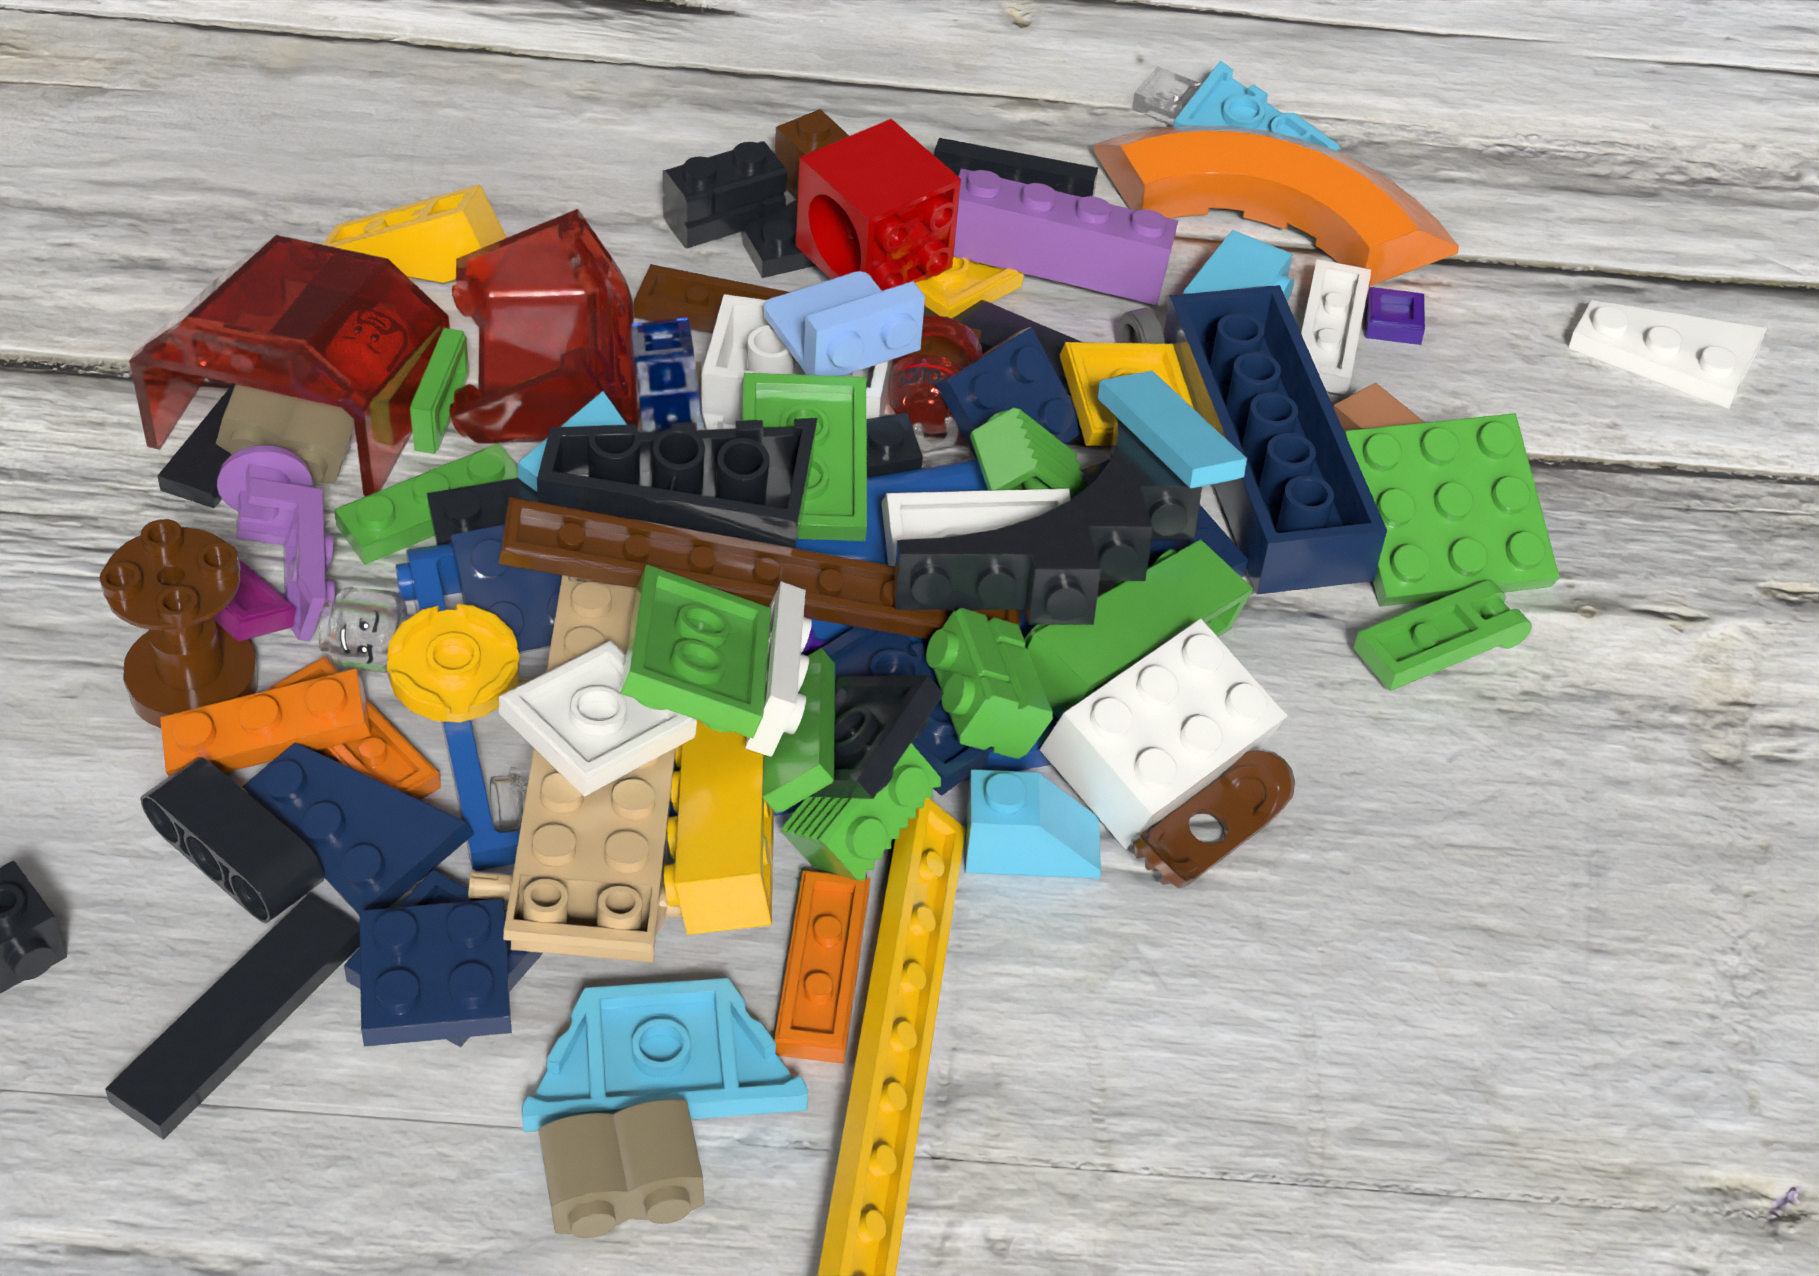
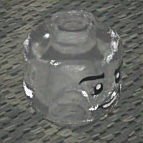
[319,587,413,673]

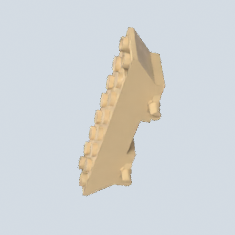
[468,575,683,963]

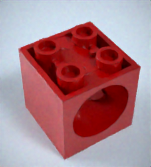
[796,119,961,291]

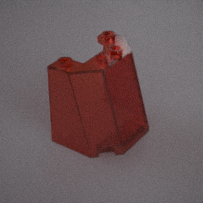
[129,235,450,496]

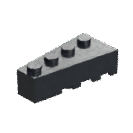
[537,418,817,548]

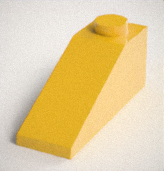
[317,184,509,283]

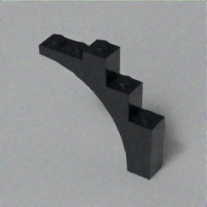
[893,416,1202,625]

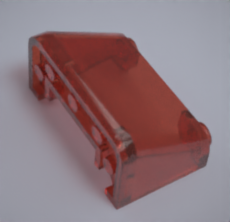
[449,209,638,444]

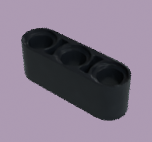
[140,757,325,924]

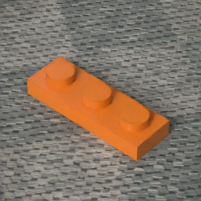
[160,668,371,776]

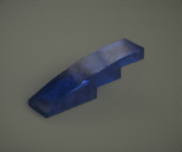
[631,317,705,432]

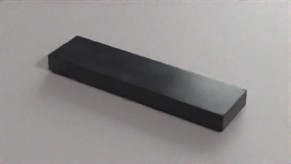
[105,895,360,1140]

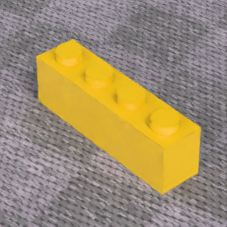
[664,719,774,935]

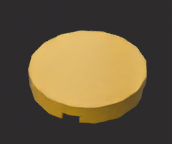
[387,604,520,723]

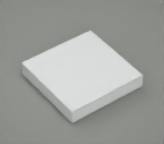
[499,640,697,797]

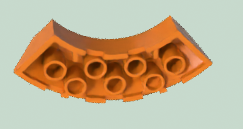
[1094,125,1459,287]

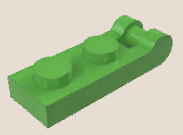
[1353,580,1532,691]

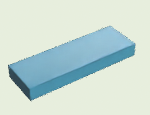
[1098,371,1247,489]

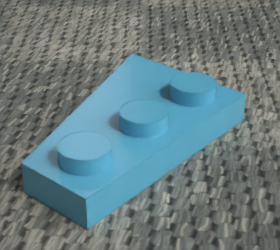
[1173,60,1340,152]

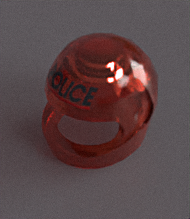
[890,316,983,435]

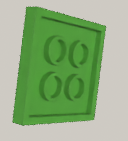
[1345,413,1560,607]

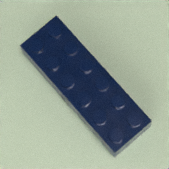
[1163,285,1387,595]

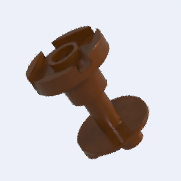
[100,519,258,728]

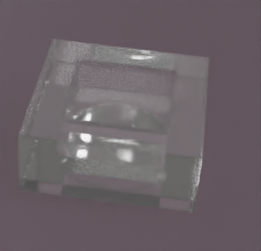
[1132,66,1202,126]

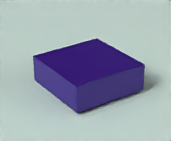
[1365,287,1425,345]

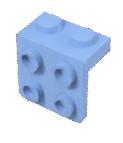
[764,271,925,376]

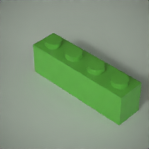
[1025,539,1254,720]

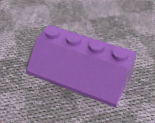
[954,168,1179,305]

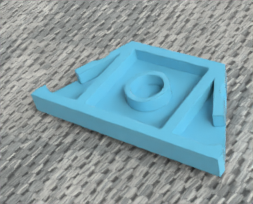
[522,978,808,1132]

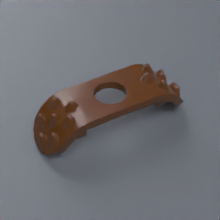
[1131,749,1295,889]

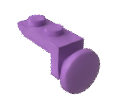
[217,445,335,642]

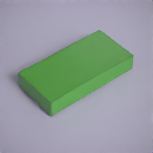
[410,328,469,454]

